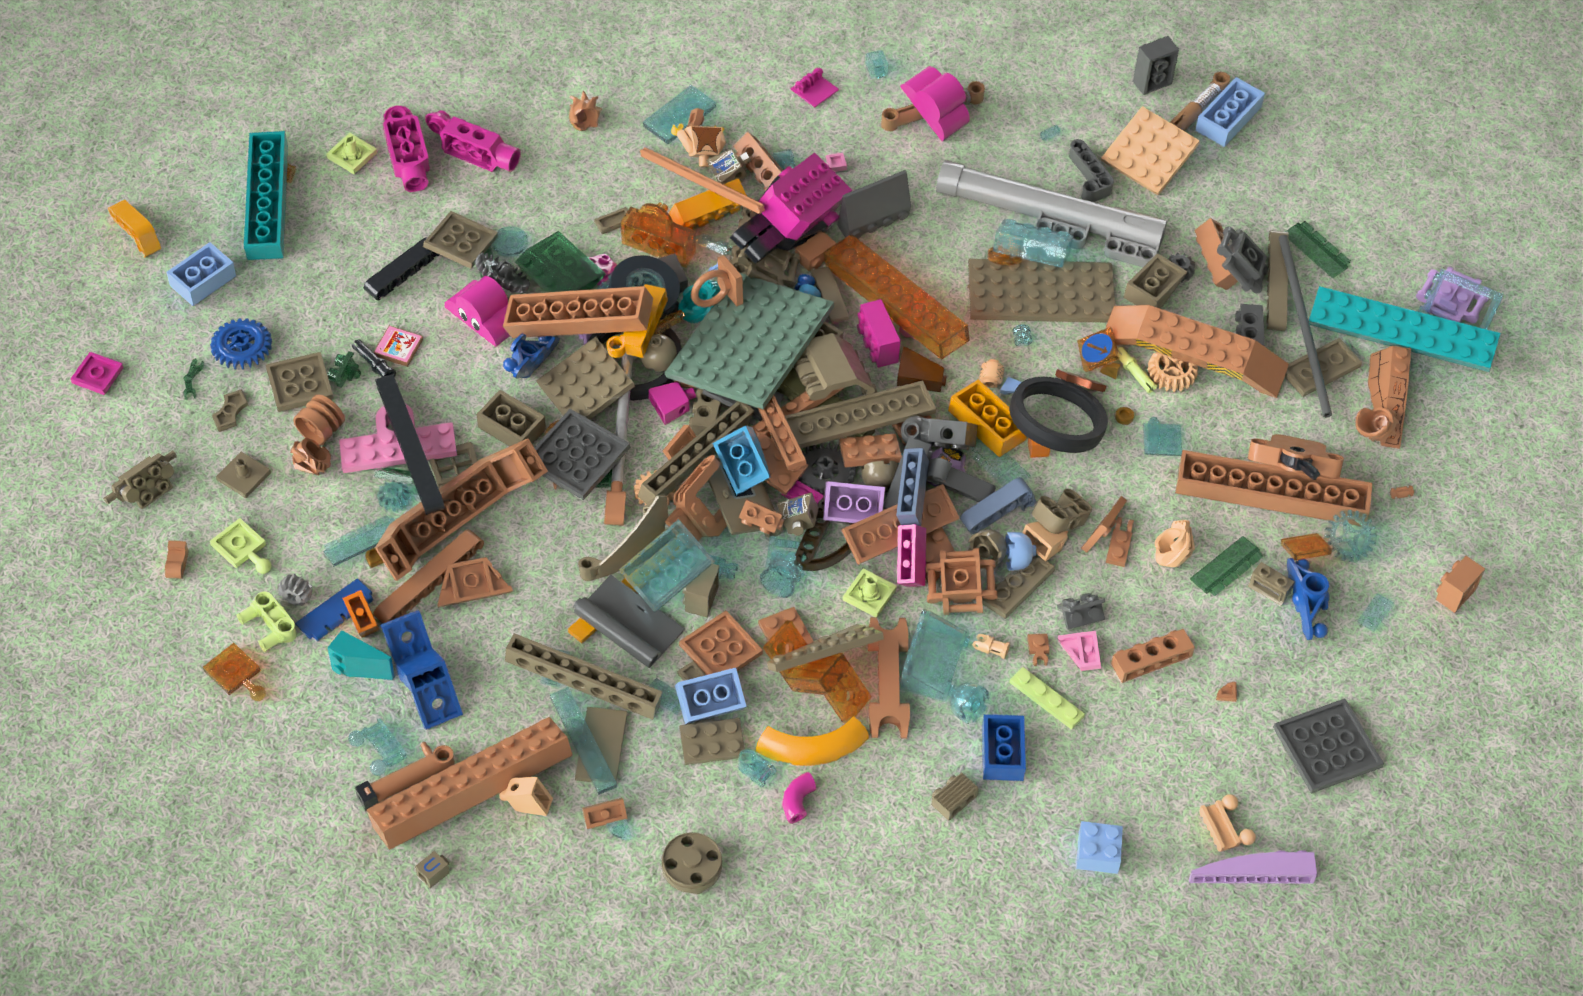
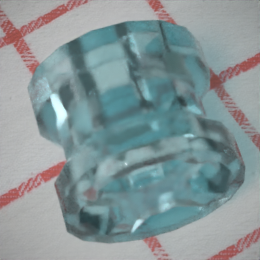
[1012,324,1033,346]

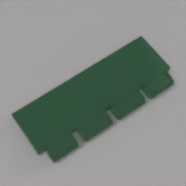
[1285,221,1351,279]
[1190,536,1263,596]

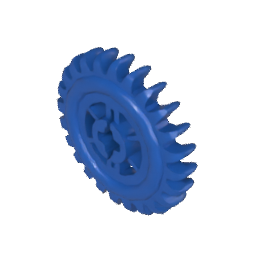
[210,318,272,370]

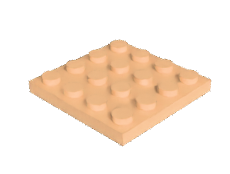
[1101,106,1200,195]

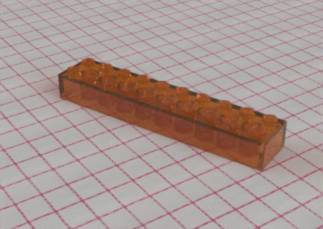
[823,234,970,360]

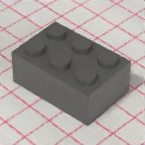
[1133,36,1179,95]

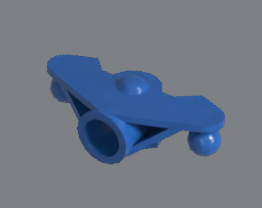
[503,333,560,379]
[1287,558,1330,640]

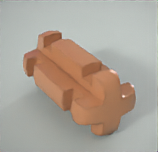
[1390,485,1414,499]

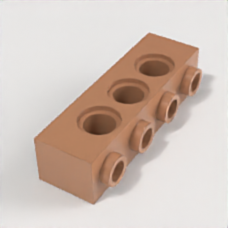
[733,132,783,191]
[1111,629,1195,683]

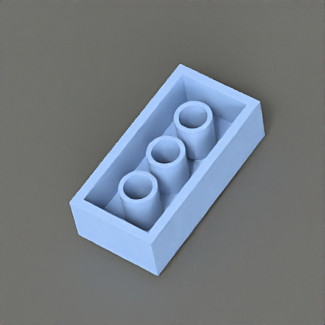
[1195,77,1265,147]

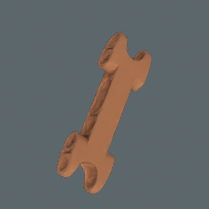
[868,617,910,739]

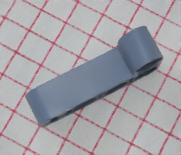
[960,477,1036,534]

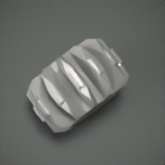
[278,574,313,606]

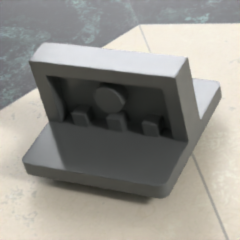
[1057,593,1106,630]

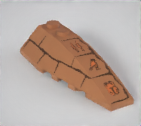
[1368,346,1411,449]

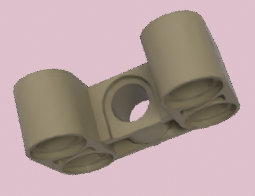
[1032,489,1092,534]

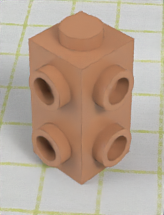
[739,499,784,534]

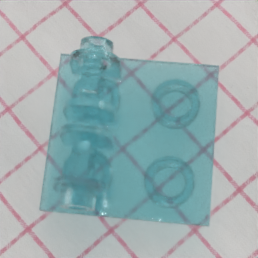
[1143,417,1182,456]

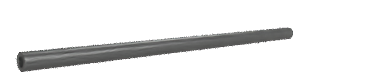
[1278,235,1332,418]

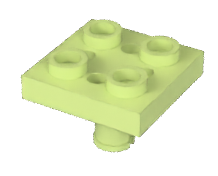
[327,133,377,174]
[843,568,897,617]

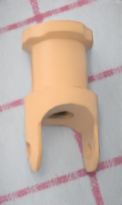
[972,634,1010,659]

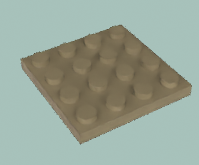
[536,337,635,420]

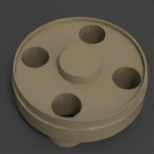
[662,832,722,894]

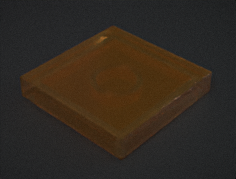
[1281,533,1331,560]

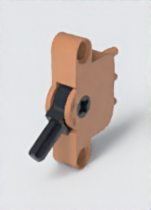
[1247,434,1344,480]

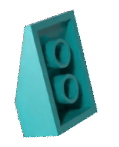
[327,630,395,680]

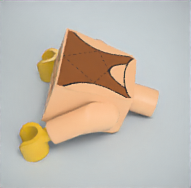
[671,124,726,167]

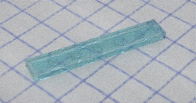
[550,687,617,795]

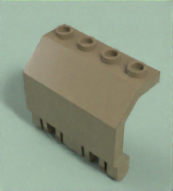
[794,333,877,401]

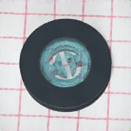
[608,255,680,321]

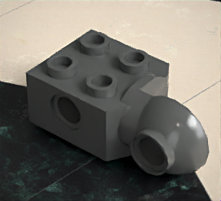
[901,416,978,450]

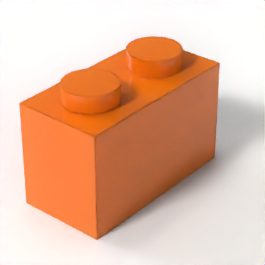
[343,590,380,638]

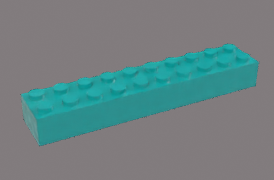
[1309,286,1501,372]

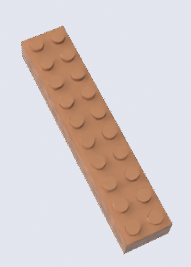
[1175,450,1372,527]
[367,717,573,850]

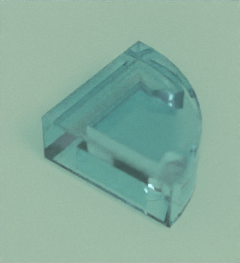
[606,819,632,840]

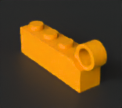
[606,284,668,358]

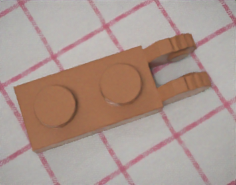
[1106,517,1134,567]

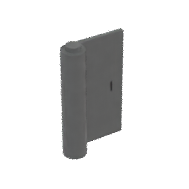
[573,574,685,668]

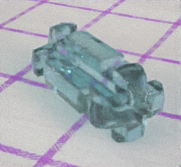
[1040,125,1061,141]

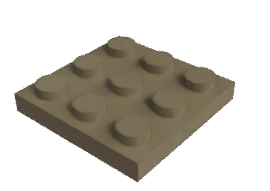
[423,211,498,269]
[265,352,334,412]

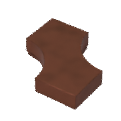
[1055,369,1107,392]

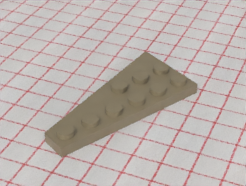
[767,624,884,672]

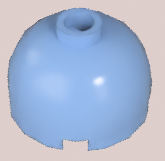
[1005,532,1036,571]

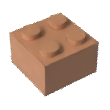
[1436,556,1485,613]

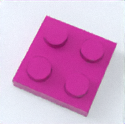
[70,352,124,395]

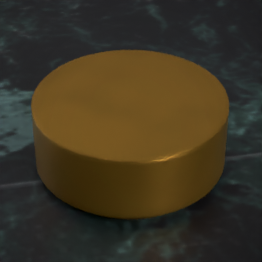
[1115,407,1134,425]

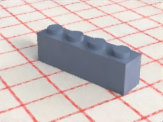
[896,448,929,526]

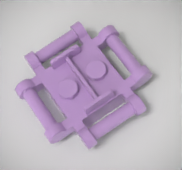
[1416,266,1490,323]

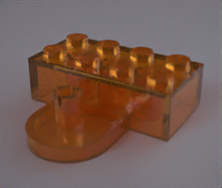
[621,202,696,268]

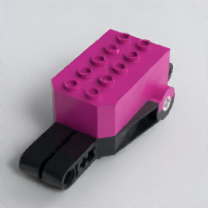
[730,152,852,264]

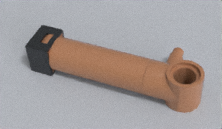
[355,742,455,812]

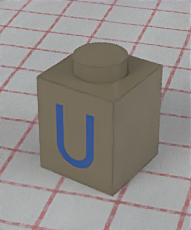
[415,850,450,889]

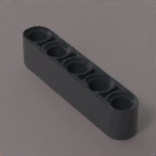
[363,237,440,301]

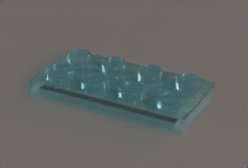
[643,85,716,144]

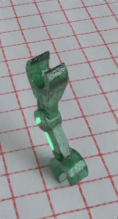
[183,358,204,400]

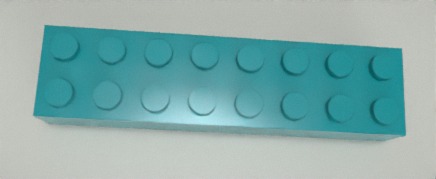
[244,131,288,260]

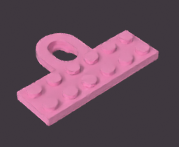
[339,404,457,473]

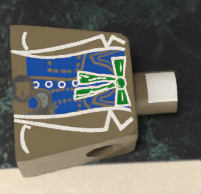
[706,150,751,184]
[777,492,819,536]

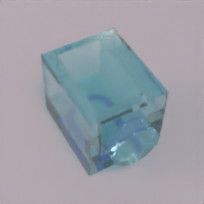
[865,50,888,79]

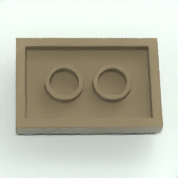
[679,718,745,765]

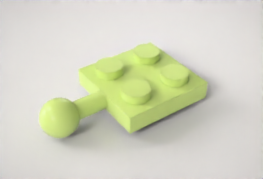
[210,518,272,574]

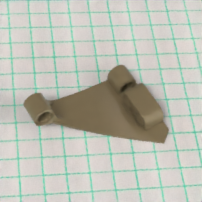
[578,495,669,581]

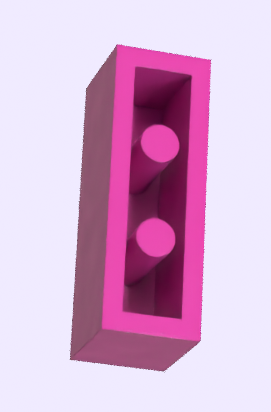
[897,524,926,587]

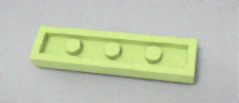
[1009,667,1085,730]

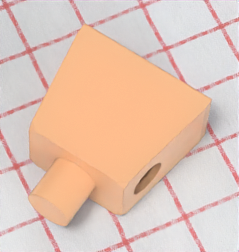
[1023,521,1068,561]
[500,777,553,816]

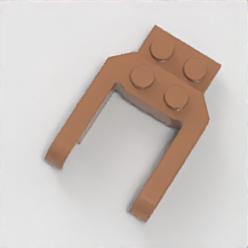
[665,455,727,550]

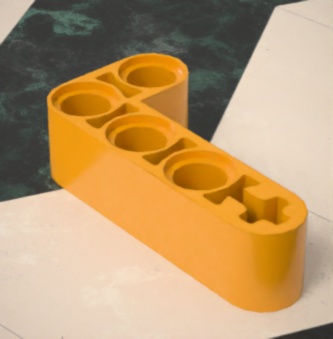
[108,199,161,258]

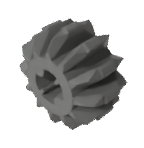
[1168,252,1195,283]

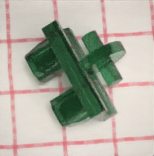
[327,351,361,388]

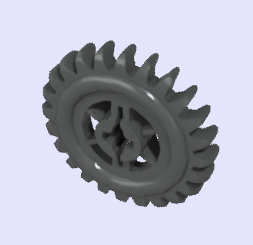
[475,253,530,293]
[798,442,856,495]

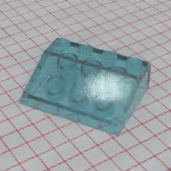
[619,519,715,613]

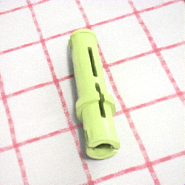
[1114,347,1157,394]

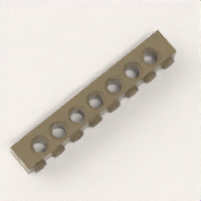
[505,633,663,720]

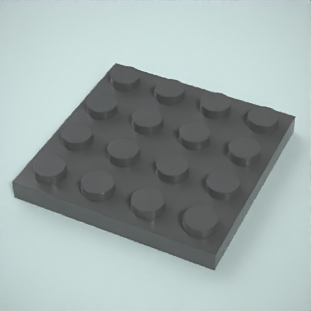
[534,409,631,500]
[1273,698,1384,794]

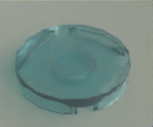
[492,226,528,258]

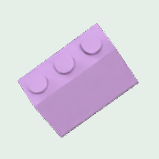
[823,481,885,523]

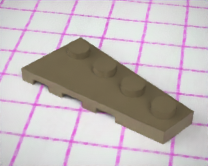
[975,557,1055,619]

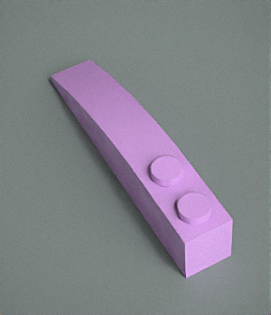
[1189,850,1317,884]

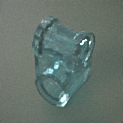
[738,749,777,787]

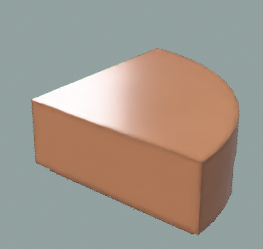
[1216,682,1237,702]

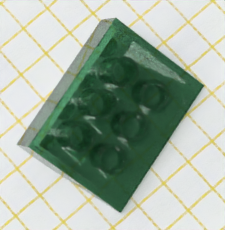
[515,231,606,293]

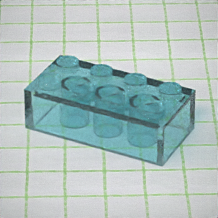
[993,219,1073,268]

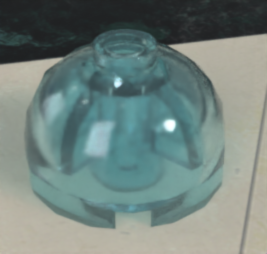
[950,682,989,724]

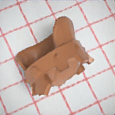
[1355,408,1399,443]

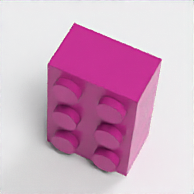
[857,299,900,368]

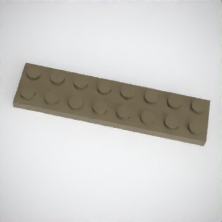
[784,381,936,449]

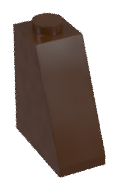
[897,347,947,393]

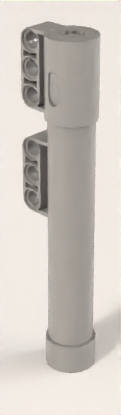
[936,160,1167,267]

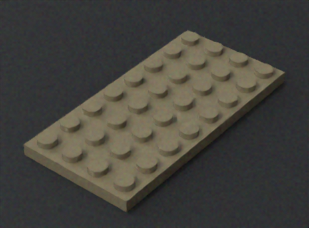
[968,259,1115,323]

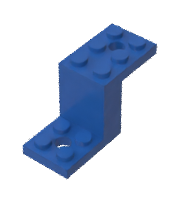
[381,610,463,730]

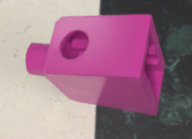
[649,382,696,425]

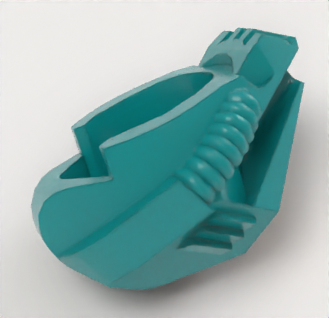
[678,280,721,324]

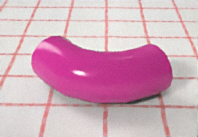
[782,772,816,824]

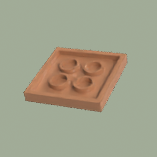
[679,611,763,675]

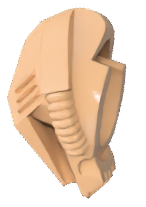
[1155,520,1195,567]

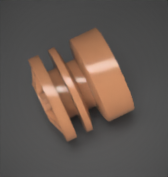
[293,394,345,445]

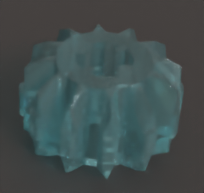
[377,479,410,513]

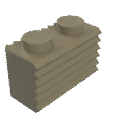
[931,772,979,821]

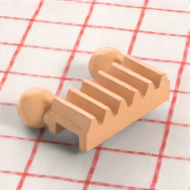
[1200,794,1256,852]

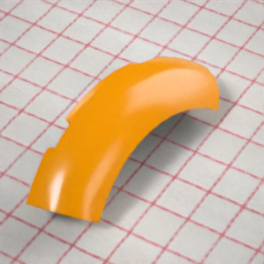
[755,716,869,766]

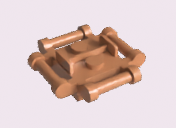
[926,548,998,615]

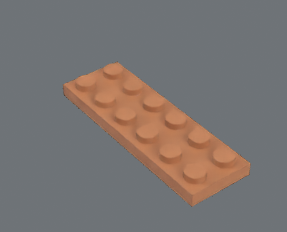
[842,484,960,565]

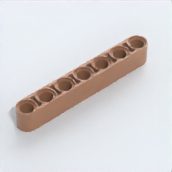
[373,529,484,624]

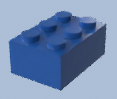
[982,714,1026,781]

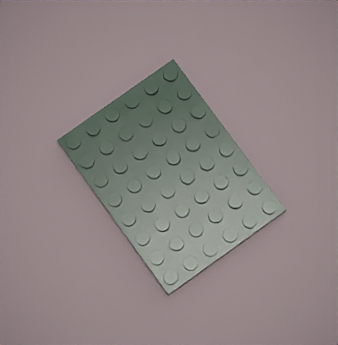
[665,273,834,410]

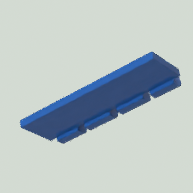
[295,578,374,641]

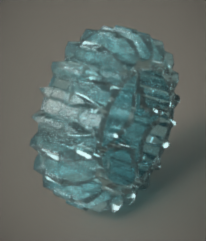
[1324,510,1377,562]

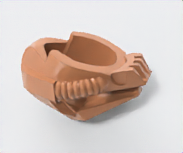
[290,437,331,476]

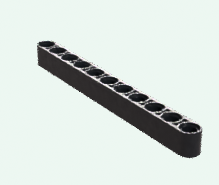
[375,374,445,515]

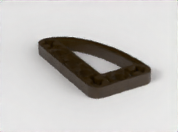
[794,498,854,571]

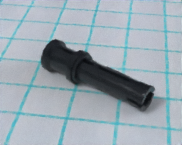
[352,339,396,377]

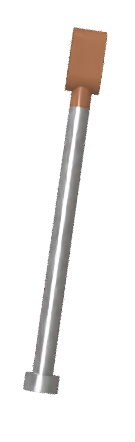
[604,345,637,526]

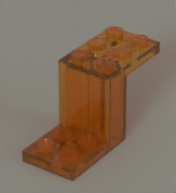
[763,620,872,724]

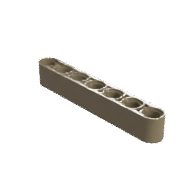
[1266,230,1289,331]

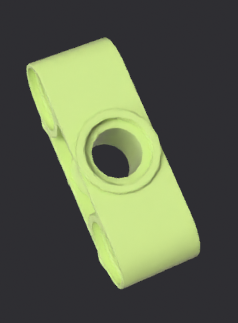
[236,591,297,652]

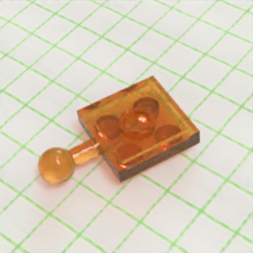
[203,643,266,701]

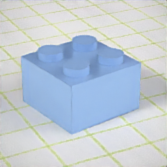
[1076,821,1123,874]

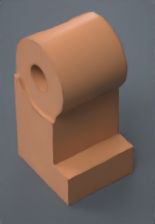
[165,540,189,579]

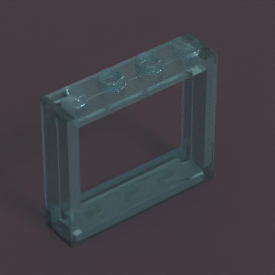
[1418,269,1503,330]

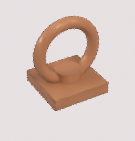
[691,255,743,307]

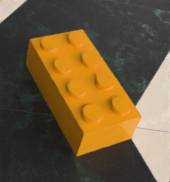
[668,178,747,233]
[948,379,1027,457]

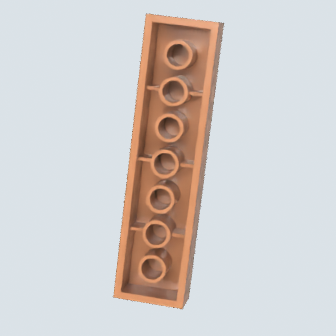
[503,286,653,338]

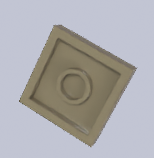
[216,451,271,498]

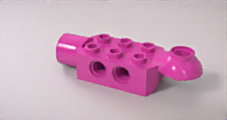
[383,105,430,192]
[425,110,521,172]

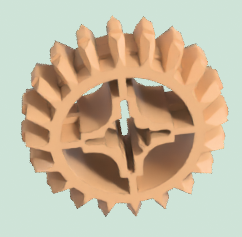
[1148,352,1198,392]

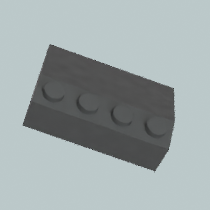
[837,170,911,241]

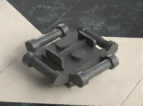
[1217,226,1268,293]

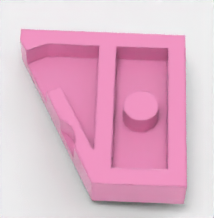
[1058,631,1101,671]

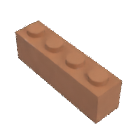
[1194,218,1238,290]

